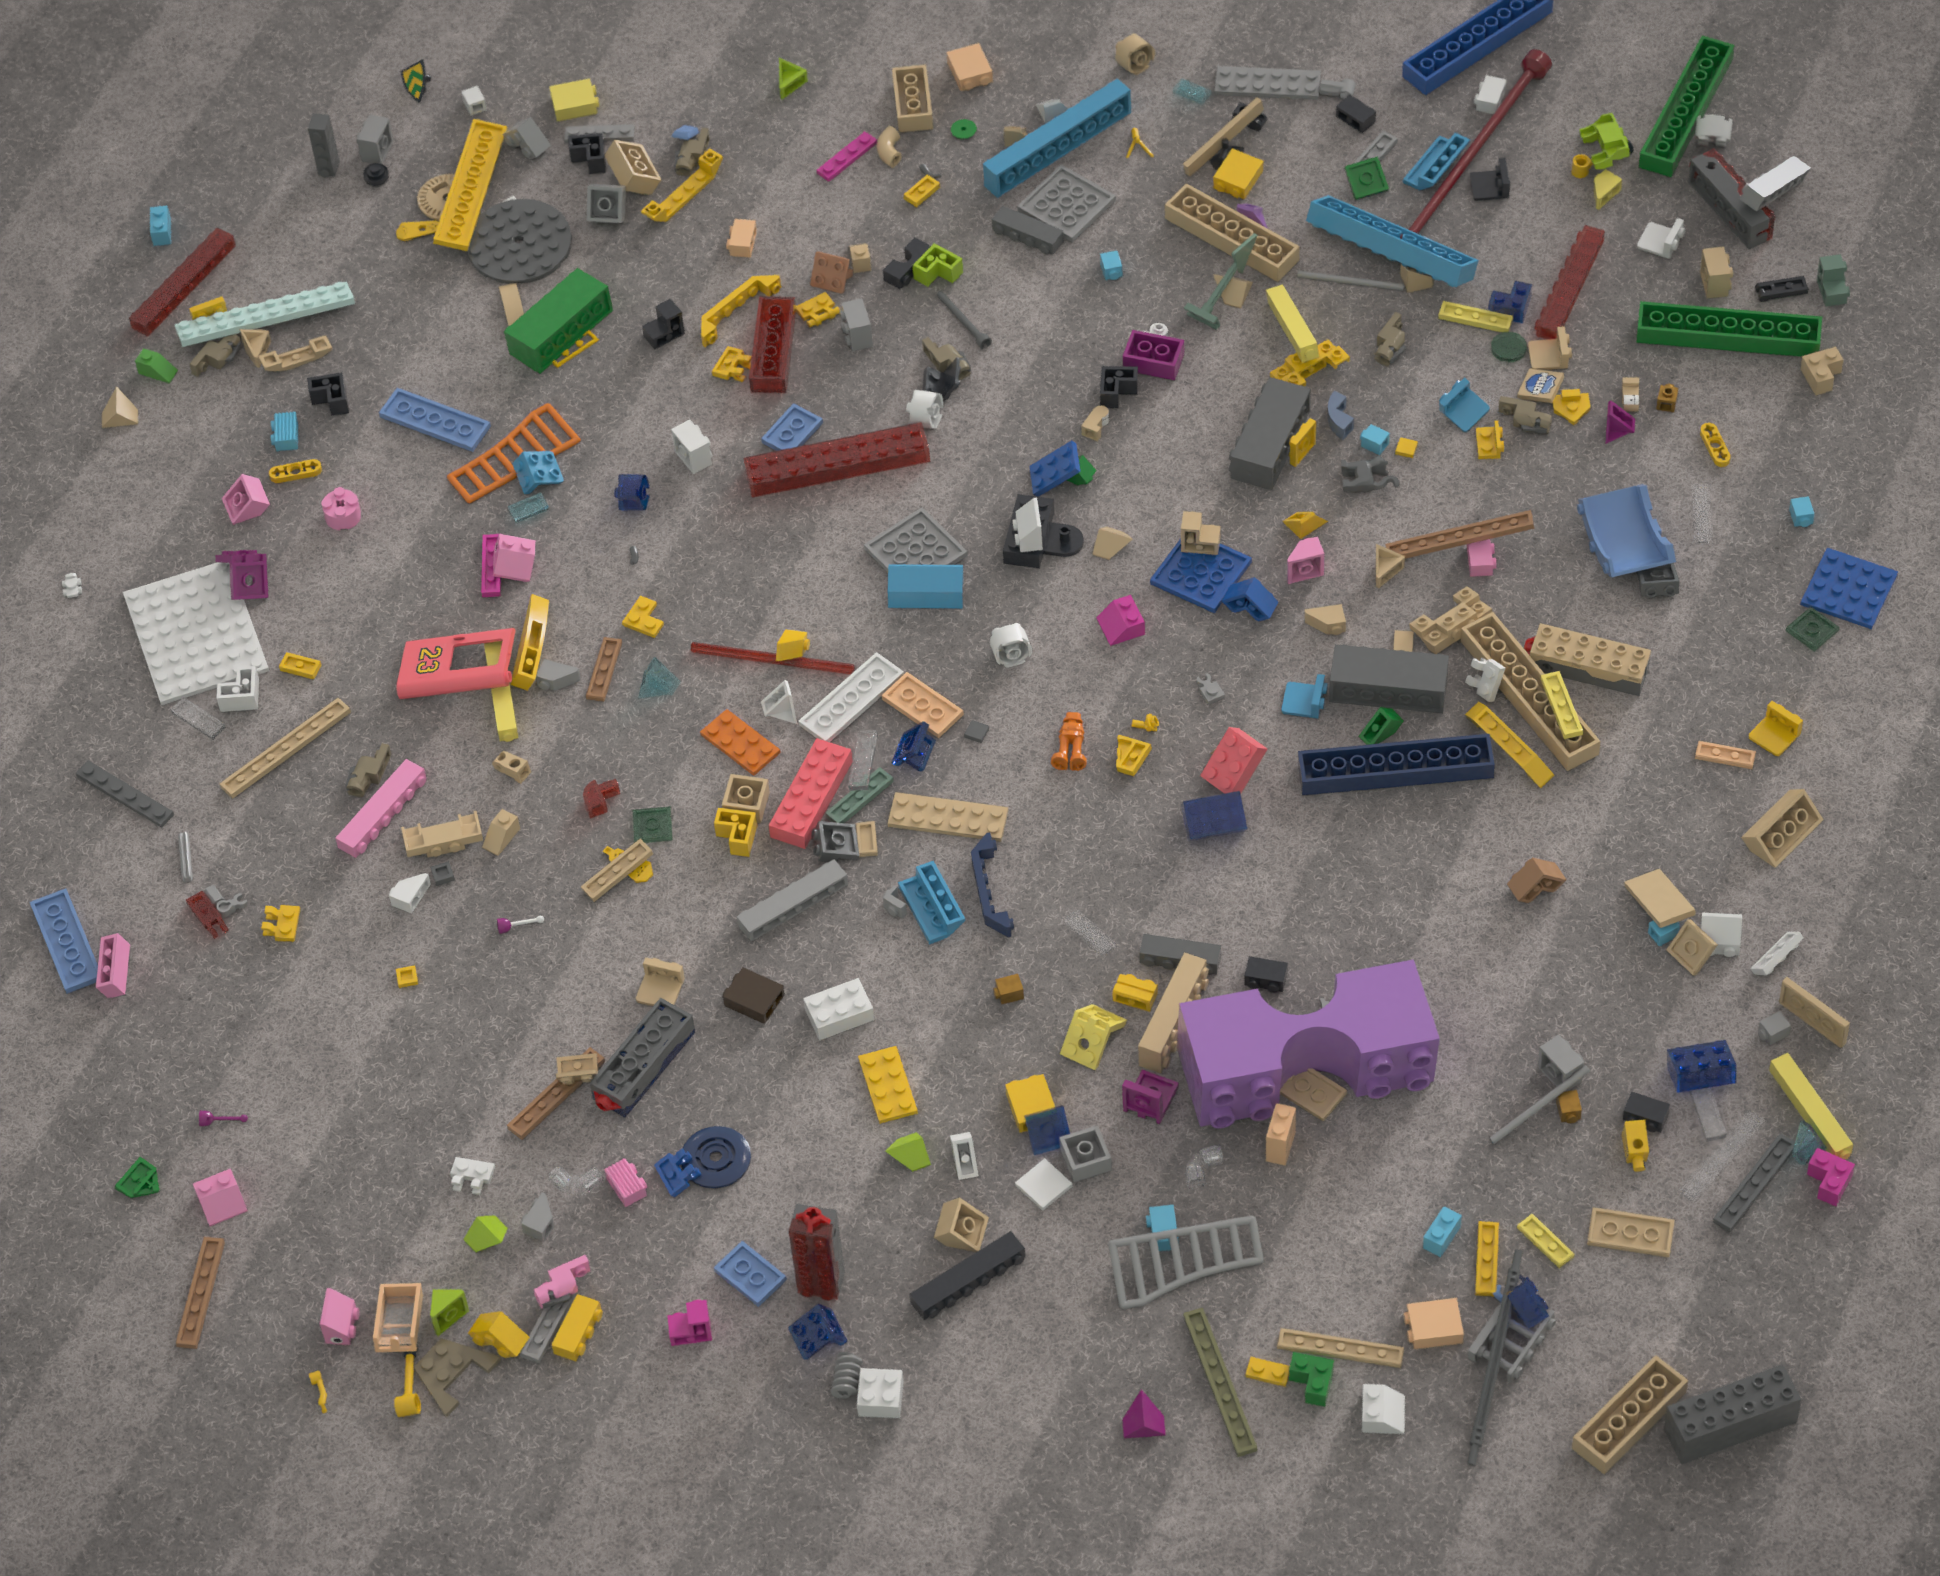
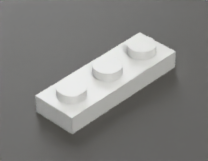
[1750,932,1803,976]

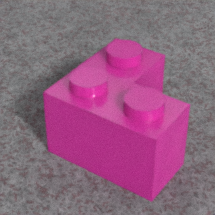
[1807,1148,1855,1207]
[667,1299,712,1346]

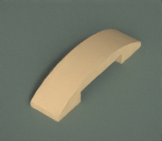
[499,283,524,326]
[259,335,332,371]

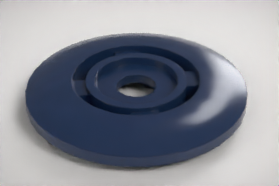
[681,1126,751,1188]

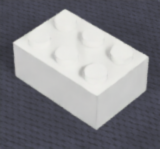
[803,978,874,1040]

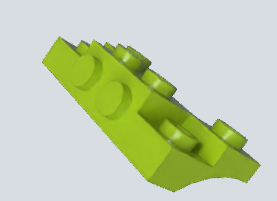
[1579,113,1630,170]

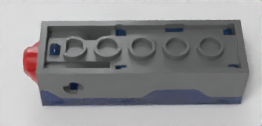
[590,997,695,1118]

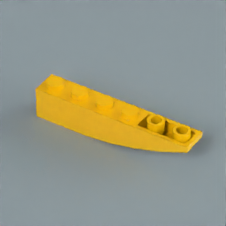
[510,594,549,691]

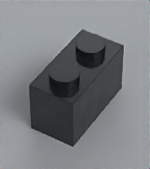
[1336,95,1376,133]
[1244,956,1288,993]
[1623,1092,1670,1133]

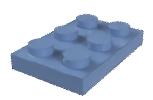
[761,403,823,458]
[714,1241,787,1307]

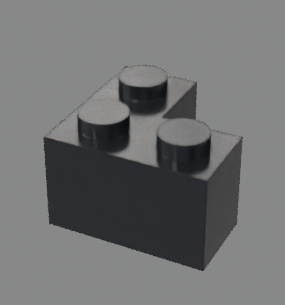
[568,133,606,174]
[642,298,685,350]
[1100,366,1138,408]
[307,372,349,416]

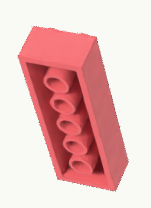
[769,738,853,849]

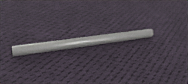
[1297,270,1404,291]
[1489,1065,1590,1144]

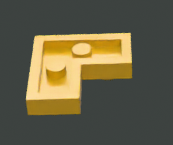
[622,596,664,638]

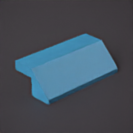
[1403,133,1470,190]
[888,564,964,609]
[898,861,965,945]

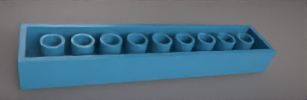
[983,79,1131,198]
[1306,195,1479,287]

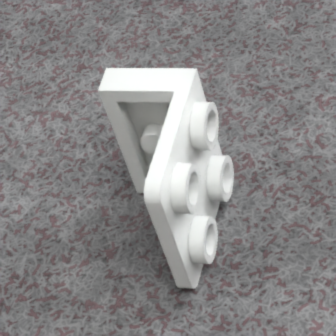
[1637,218,1685,259]

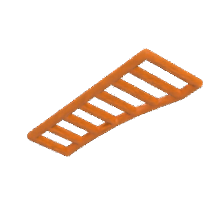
[447,403,580,504]

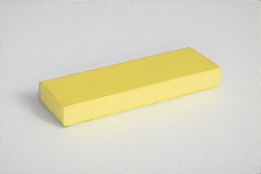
[1517,1214,1575,1268]

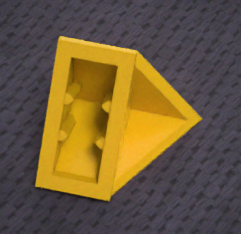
[1283,512,1328,539]

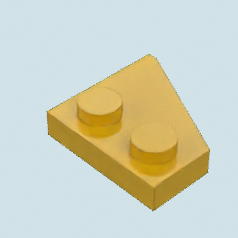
[1116,735,1152,776]

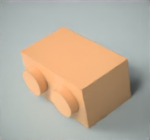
[726,219,757,257]

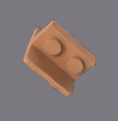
[810,251,853,294]

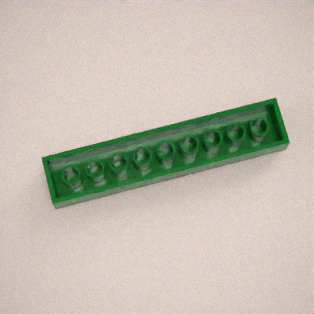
[1639,35,1735,178]
[1636,301,1822,357]

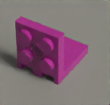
[215,550,269,600]
[1122,1069,1179,1125]

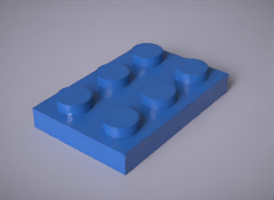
[1029,440,1080,496]

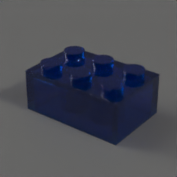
[1181,791,1247,842]
[1667,1040,1736,1093]

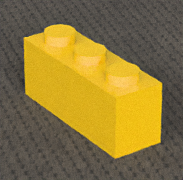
[552,1294,603,1361]

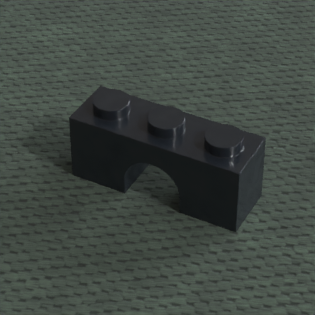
[883,237,931,290]

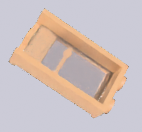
[373,1283,423,1352]

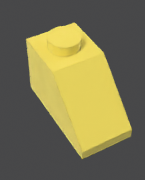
[1593,169,1622,210]

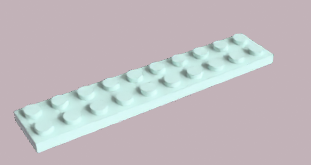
[174,282,355,347]

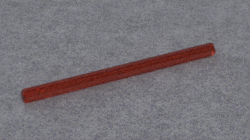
[690,642,855,675]

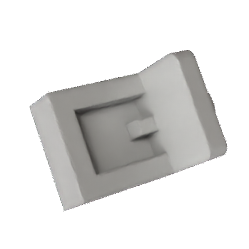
[882,885,907,918]

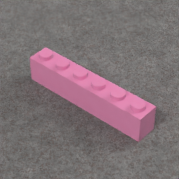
[335,759,426,858]

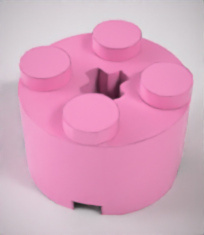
[321,487,361,530]

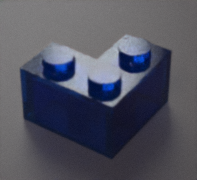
[1488,281,1532,323]

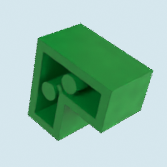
[1289,1352,1334,1407]

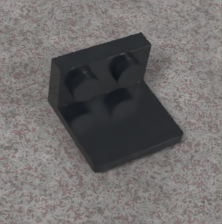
[1470,158,1510,201]
[922,357,961,402]

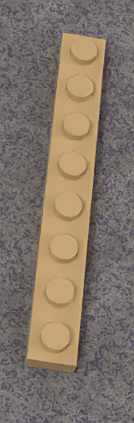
[220,698,351,799]

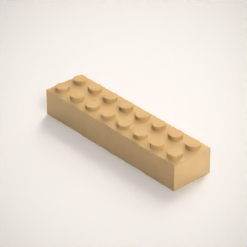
[1165,183,1299,282]

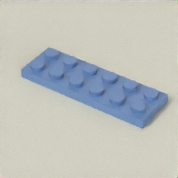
[379,388,491,452]
[30,888,98,994]

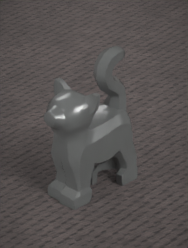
[1341,455,1400,493]

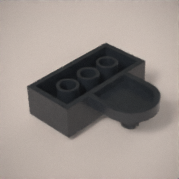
[1003,494,1084,569]

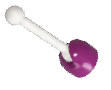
[497,916,544,934]

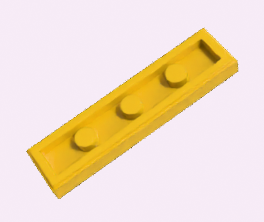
[1475,1221,1499,1297]

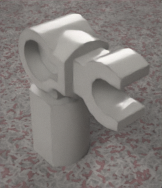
[204,885,248,918]

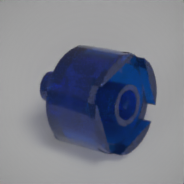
[614,474,650,511]

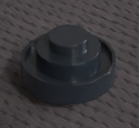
[363,163,389,186]

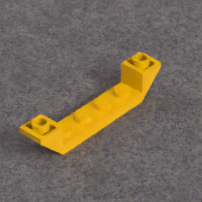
[641,148,723,222]
[701,275,781,347]
[1465,702,1555,789]

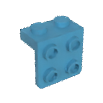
[1439,377,1490,432]
[512,451,564,494]
[1282,674,1328,719]

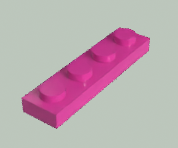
[816,131,877,182]
[481,534,501,597]

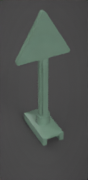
[1184,233,1258,330]

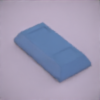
[672,125,699,140]

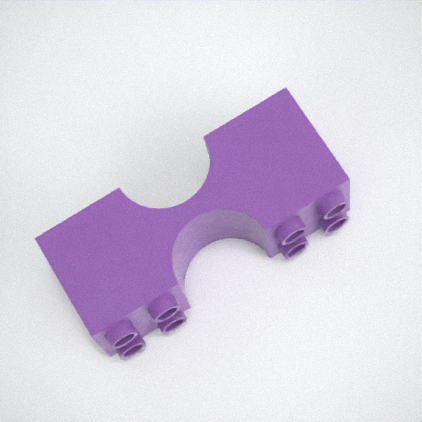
[1177,960,1440,1128]

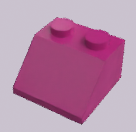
[1096,595,1145,646]

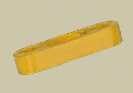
[1700,423,1731,467]
[269,459,322,483]

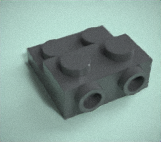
[1636,563,1679,598]
[811,821,860,862]

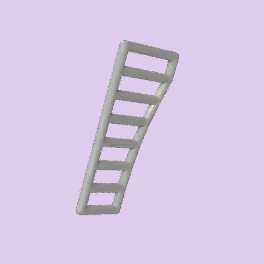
[1108,1215,1264,1309]

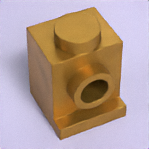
[1656,384,1679,413]

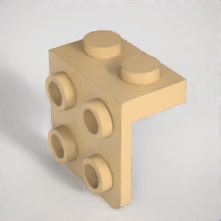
[1528,327,1572,370]
[636,957,685,1006]
[556,1053,598,1085]

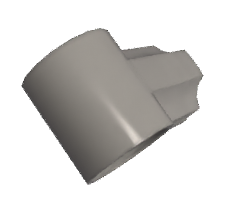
[1320,79,1356,100]

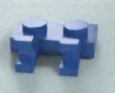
[654,1148,701,1198]

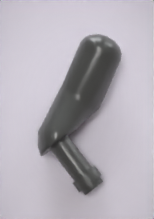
[919,164,941,178]
[629,546,639,565]

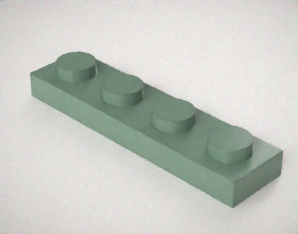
[825,767,894,823]

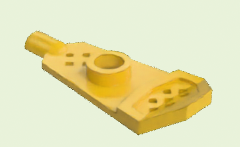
[396,221,439,241]
[603,846,653,883]

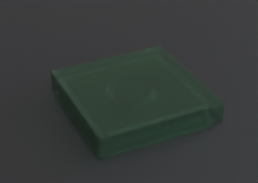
[1785,607,1840,652]
[632,806,673,843]

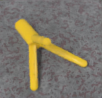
[1126,128,1154,158]

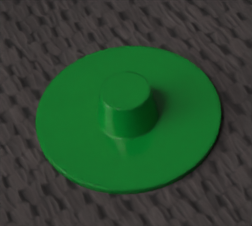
[951,119,977,139]

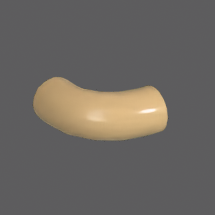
[876,126,902,168]

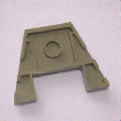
[414,1338,501,1417]

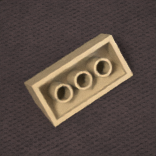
[1741,789,1823,868]

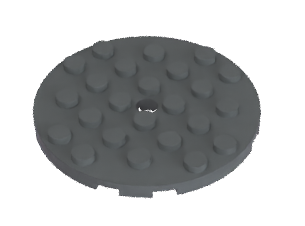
[467,199,572,284]

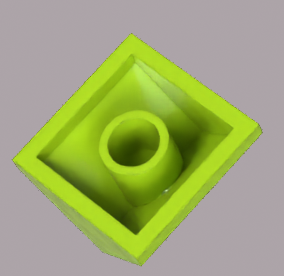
[430,1289,469,1336]

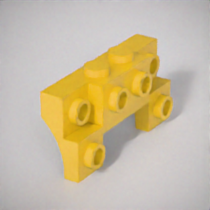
[1270,340,1350,387]

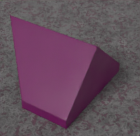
[1605,401,1635,444]
[1122,1389,1166,1438]

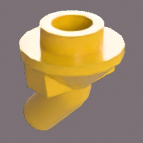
[1131,713,1159,732]

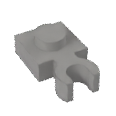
[1197,673,1225,705]

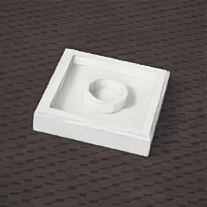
[1015,1158,1073,1210]

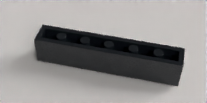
[909,1231,1026,1320]

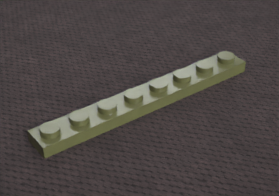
[1183,1307,1258,1457]

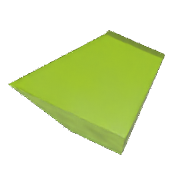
[779,57,808,99]
[885,1132,931,1172]
[463,1215,508,1253]

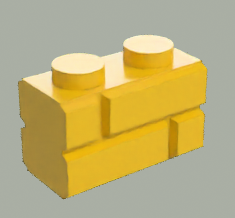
[1112,974,1158,1012]

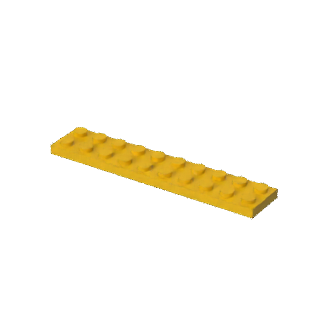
[433,119,507,251]

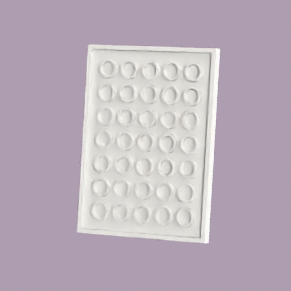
[123,562,269,705]

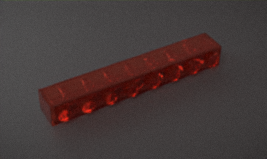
[1534,225,1605,340]
[129,227,236,337]

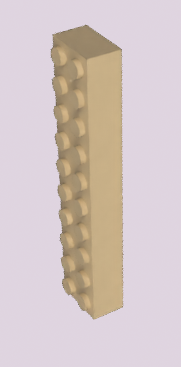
[1461,612,1601,771]

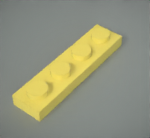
[1438,301,1513,334]
[1541,671,1583,739]

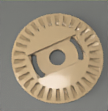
[417,174,455,221]

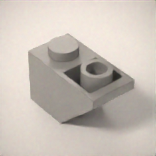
[521,1192,555,1242]

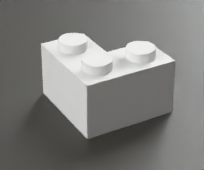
[217,666,259,712]

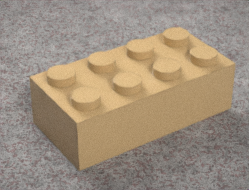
[892,65,933,133]

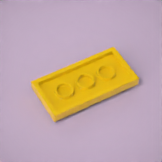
[858,1046,918,1124]

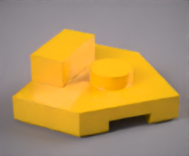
[1552,389,1591,425]

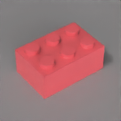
[1200,727,1268,797]

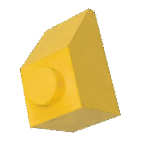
[776,629,810,661]

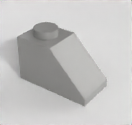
[536,659,581,691]

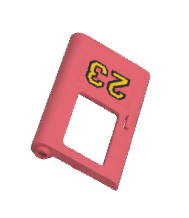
[396,628,516,699]

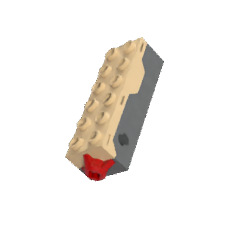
[1524,623,1651,696]

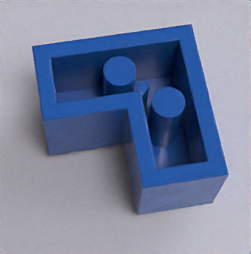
[1222,577,1279,621]

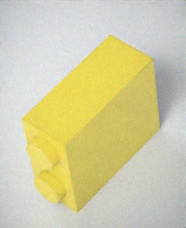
[549,79,600,121]

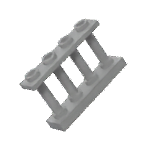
[1468,1289,1556,1383]

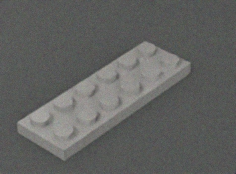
[1215,66,1321,100]

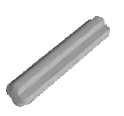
[178,832,193,882]

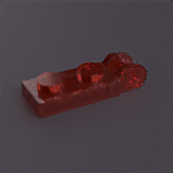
[185,891,229,939]

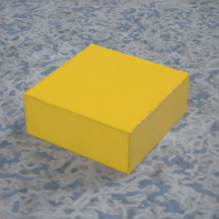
[1395,437,1418,458]
[396,965,418,988]

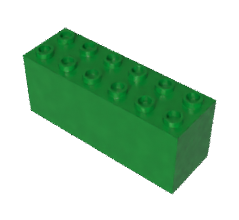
[504,268,613,374]

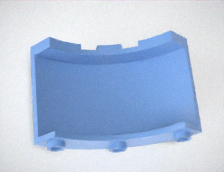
[1577,484,1676,577]

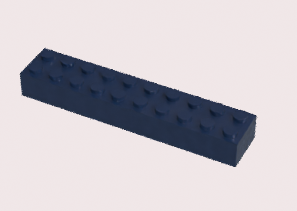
[1298,734,1495,796]

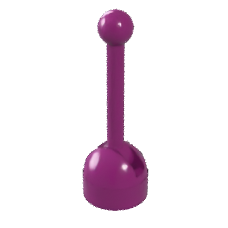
[199,1110,248,1126]

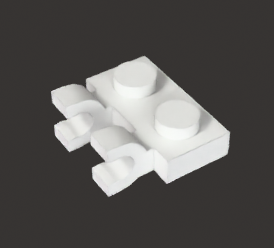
[1465,658,1505,702]
[450,1157,495,1195]

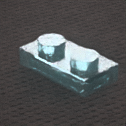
[1173,78,1211,105]
[508,493,549,523]

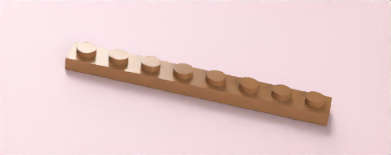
[1385,510,1535,559]

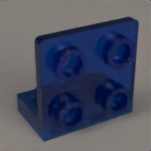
[1506,1274,1549,1329]
[788,1303,848,1360]

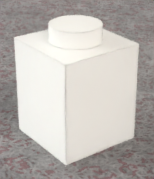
[461,86,487,115]

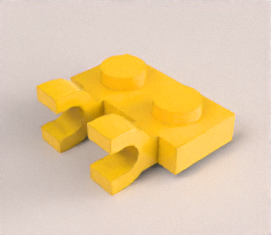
[711,346,754,382]
[261,905,300,942]

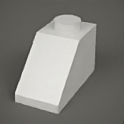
[389,873,431,913]
[950,1132,979,1180]

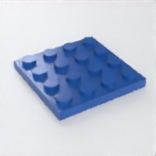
[1150,538,1252,613]
[1800,548,1898,629]

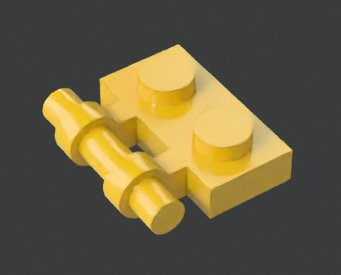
[795,292,840,328]

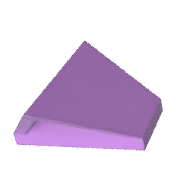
[1237,203,1268,229]

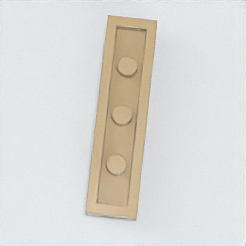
[581,839,653,902]

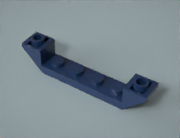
[971,832,1014,937]

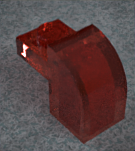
[583,778,620,819]

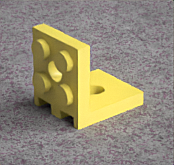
[1060,1004,1127,1070]

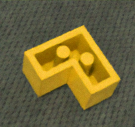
[714,808,757,857]
[468,1311,530,1358]

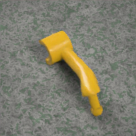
[309,1370,327,1413]

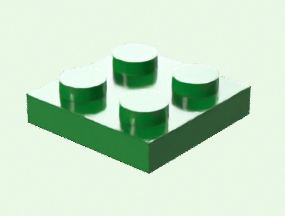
[1344,156,1389,200]

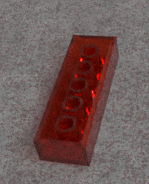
[749,296,796,393]

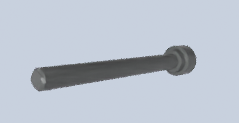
[937,291,992,349]

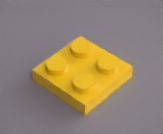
[1289,418,1316,467]

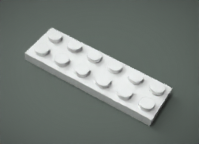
[798,652,904,742]

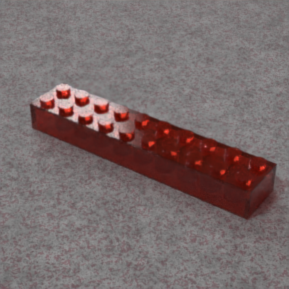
[743,422,930,498]

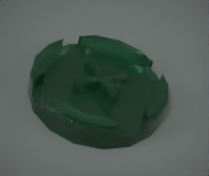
[1491,332,1527,362]

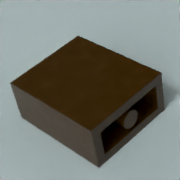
[722,967,785,1024]

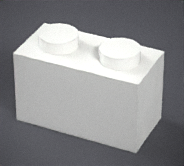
[1474,75,1506,114]

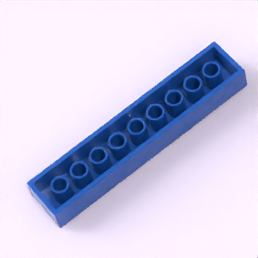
[1402,0,1553,96]

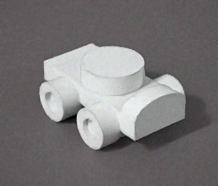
[62,573,82,598]

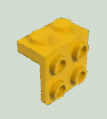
[1749,701,1803,756]

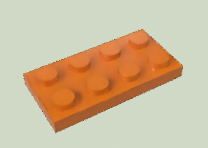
[700,709,781,776]

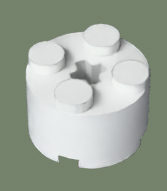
[1695,115,1732,147]
[906,390,943,429]
[990,623,1032,668]

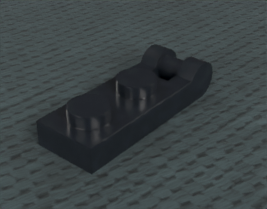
[1755,276,1809,302]

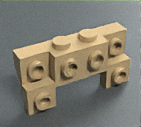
[1409,587,1493,654]
[401,811,483,857]

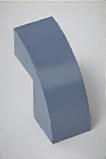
[1328,390,1354,440]

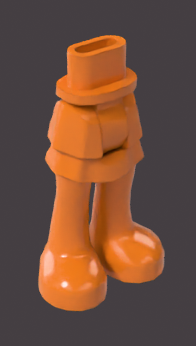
[1051,712,1087,771]

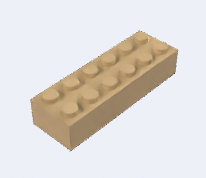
[1138,952,1209,1074]
[1572,1355,1688,1475]

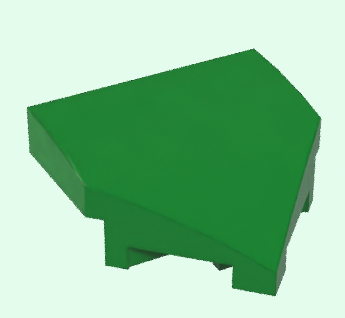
[115,1157,160,1198]

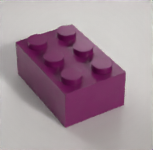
[1122,330,1185,381]

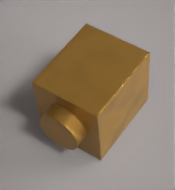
[993,973,1024,1005]
[1556,1090,1582,1124]

